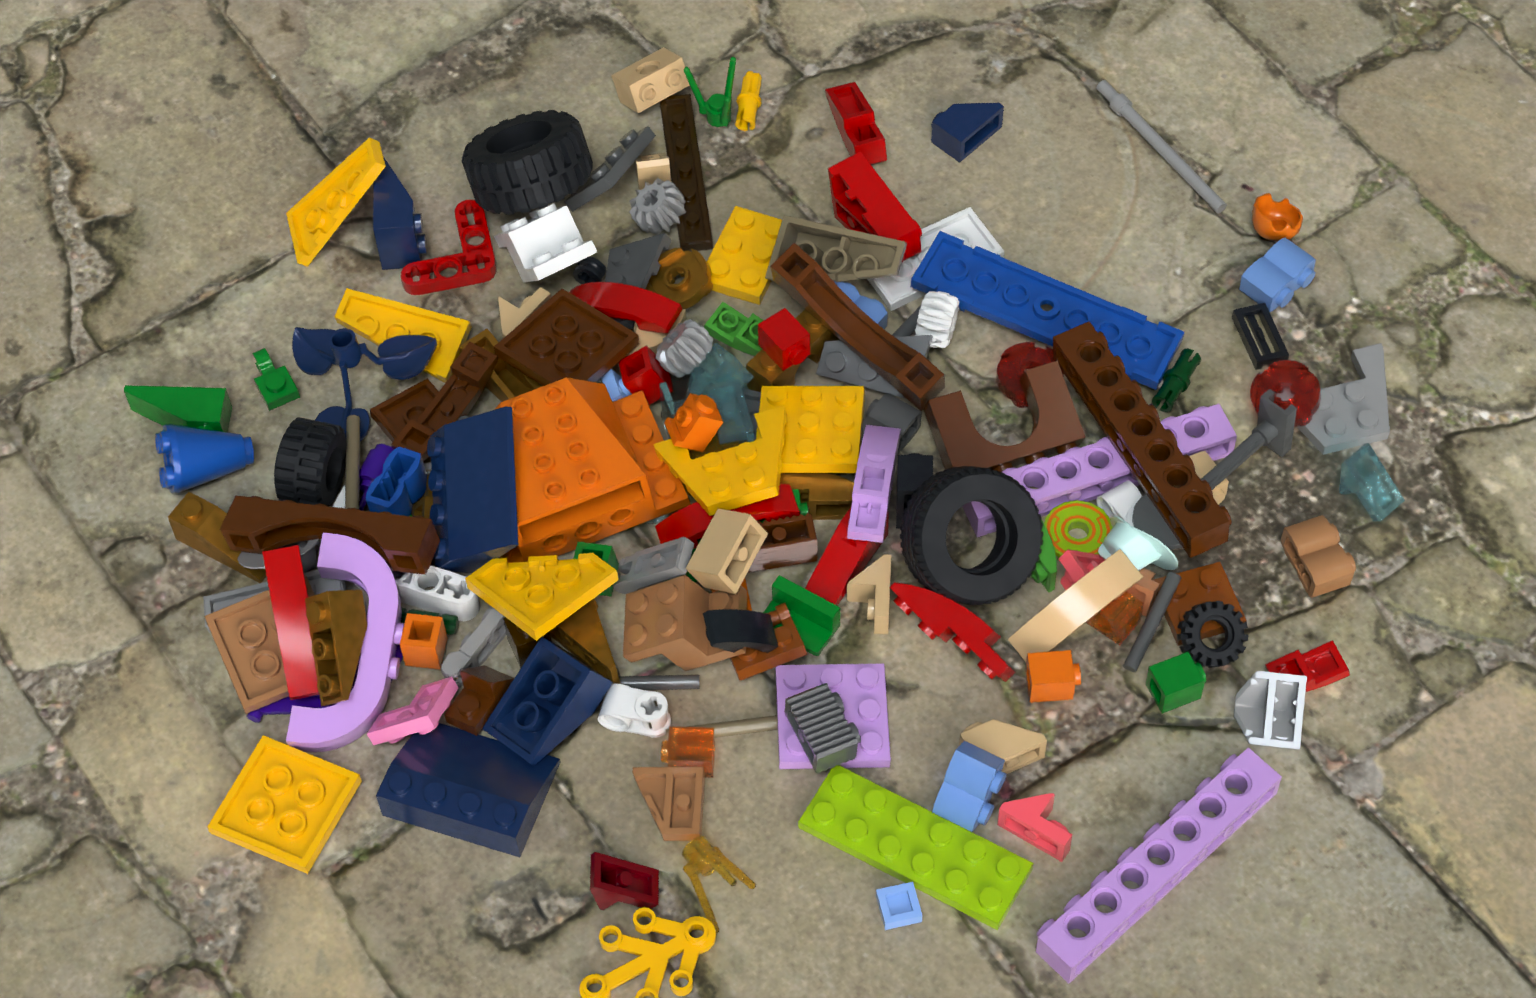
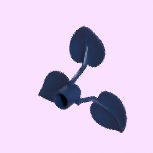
[292,327,437,442]

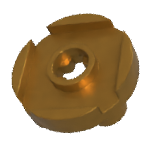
[646,248,713,309]

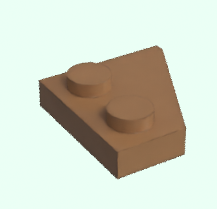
[632,767,705,841]

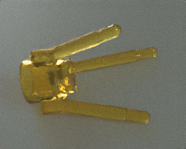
[682,836,756,934]

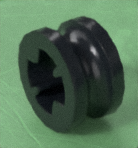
[573,256,606,284]

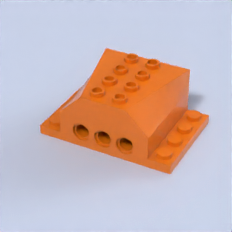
[494,377,690,563]

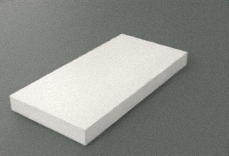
[867,207,1004,311]

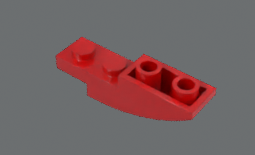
[890,582,1015,682]

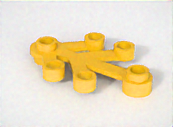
[579,907,716,998]

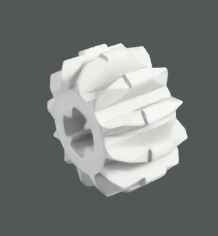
[915,291,959,348]

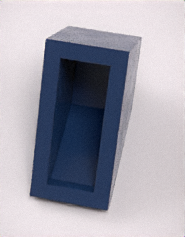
[931,103,1004,163]

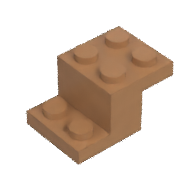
[623,575,747,671]

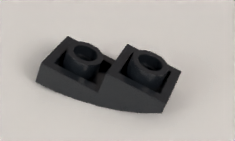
[703,609,779,653]

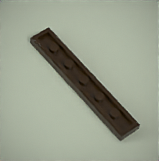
[660,94,713,252]

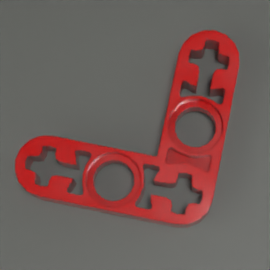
[401,200,496,295]

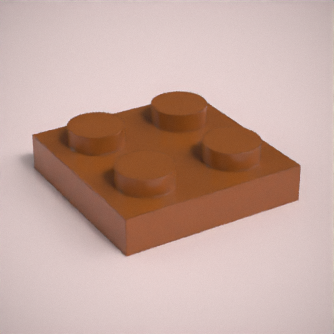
[1153,562,1247,646]

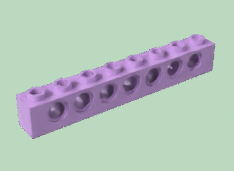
[962,404,1237,537]
[1036,748,1282,984]

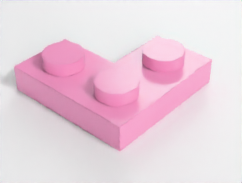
[367,676,459,746]

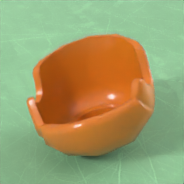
[1252,193,1303,241]

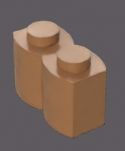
[1280,515,1356,598]

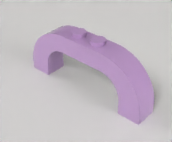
[286,533,405,753]

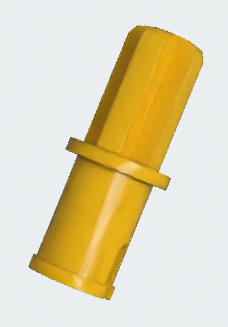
[735,71,762,131]

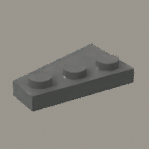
[816,335,933,399]

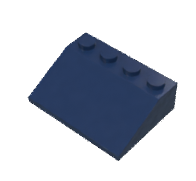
[427,406,518,573]
[376,723,560,857]

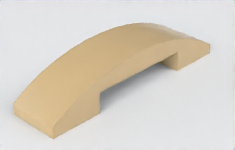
[1007,549,1143,662]

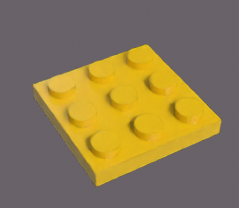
[756,386,865,473]
[207,735,362,874]

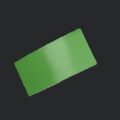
[704,302,764,356]
[1031,520,1057,592]

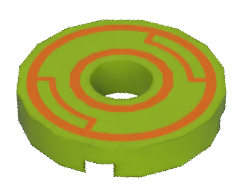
[1044,500,1113,560]

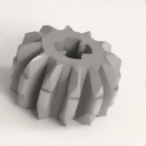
[629,178,686,235]
[655,319,713,378]

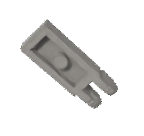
[613,537,694,594]
[441,606,506,688]

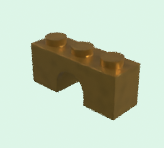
[746,309,839,392]

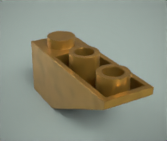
[305,590,367,707]

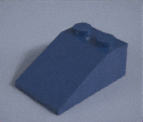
[373,156,427,270]
[482,637,613,766]

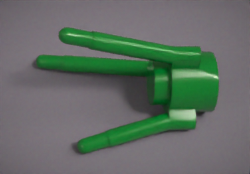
[683,57,736,127]

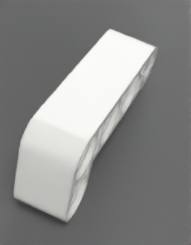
[355,565,480,622]

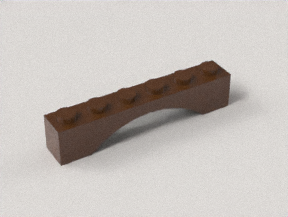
[770,243,945,411]
[220,495,440,575]

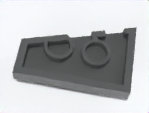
[564,126,656,212]
[605,233,672,329]

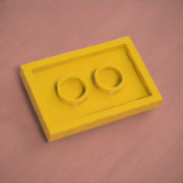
[707,206,782,305]

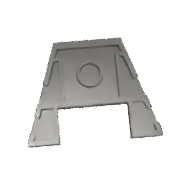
[1255,343,1390,455]

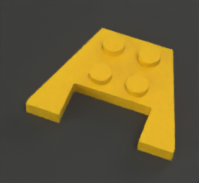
[653,405,787,516]

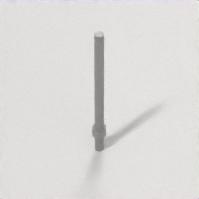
[1096,80,1227,214]

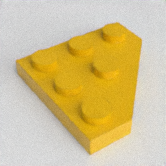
[465,553,619,641]

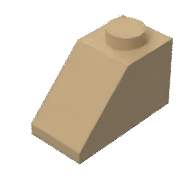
[959,719,1047,774]

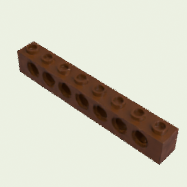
[1053,321,1232,558]

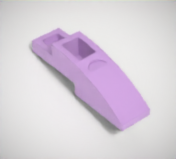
[847,425,901,543]

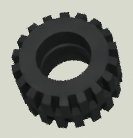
[274,417,347,507]

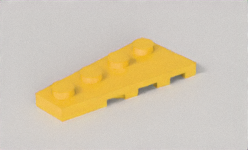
[286,137,386,267]

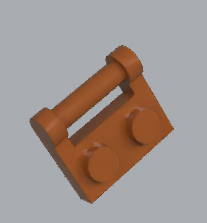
[730,602,807,681]

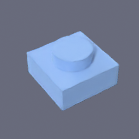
[601,369,632,402]
[876,882,923,930]

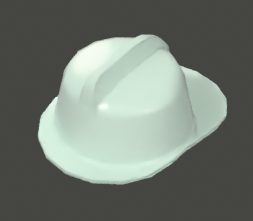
[1098,515,1178,571]

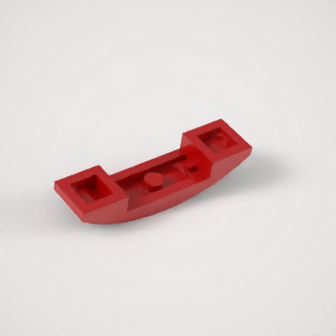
[569,282,683,334]
[655,483,800,549]

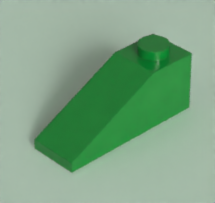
[124,385,232,432]

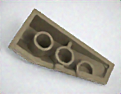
[765,215,907,282]

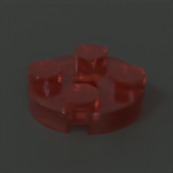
[996,342,1064,408]
[1250,360,1321,427]

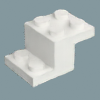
[494,203,597,283]

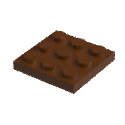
[494,288,639,386]

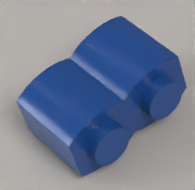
[366,447,427,516]

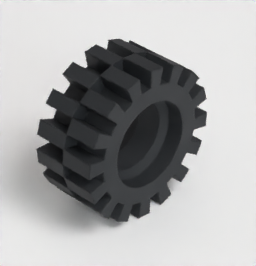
[1177,601,1249,668]

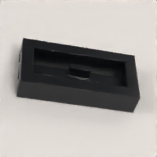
[1232,303,1289,370]

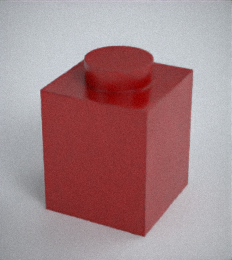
[758,308,810,371]
[618,345,673,405]

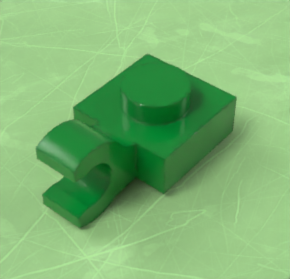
[252,348,300,411]

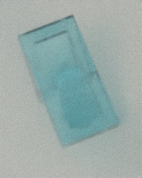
[1339,443,1405,521]

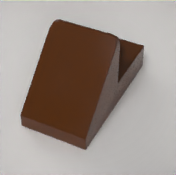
[444,665,514,736]

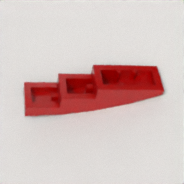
[262,545,319,700]

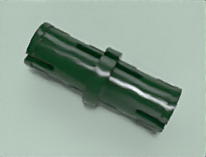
[1152,348,1201,412]

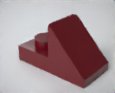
[590,852,659,910]

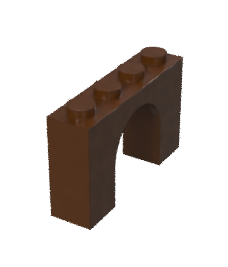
[923,361,1086,472]

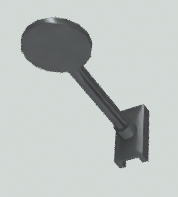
[1132,389,1297,550]

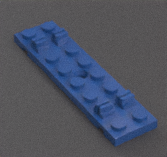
[910,231,1185,390]

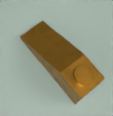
[168,492,266,583]
[549,599,621,684]

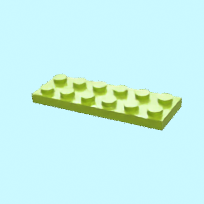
[798,765,1033,930]

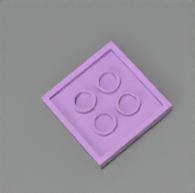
[775,664,891,769]

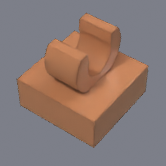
[1114,568,1160,617]

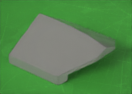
[1234,671,1307,750]

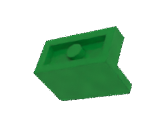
[763,575,840,656]

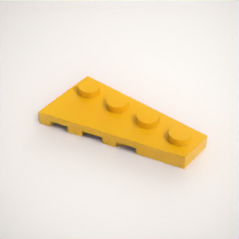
[334,288,472,383]

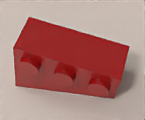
[828,151,922,262]

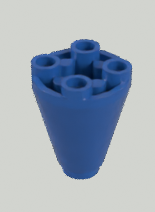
[155,424,254,494]

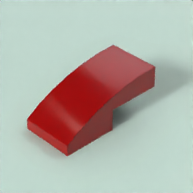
[1265,640,1350,692]

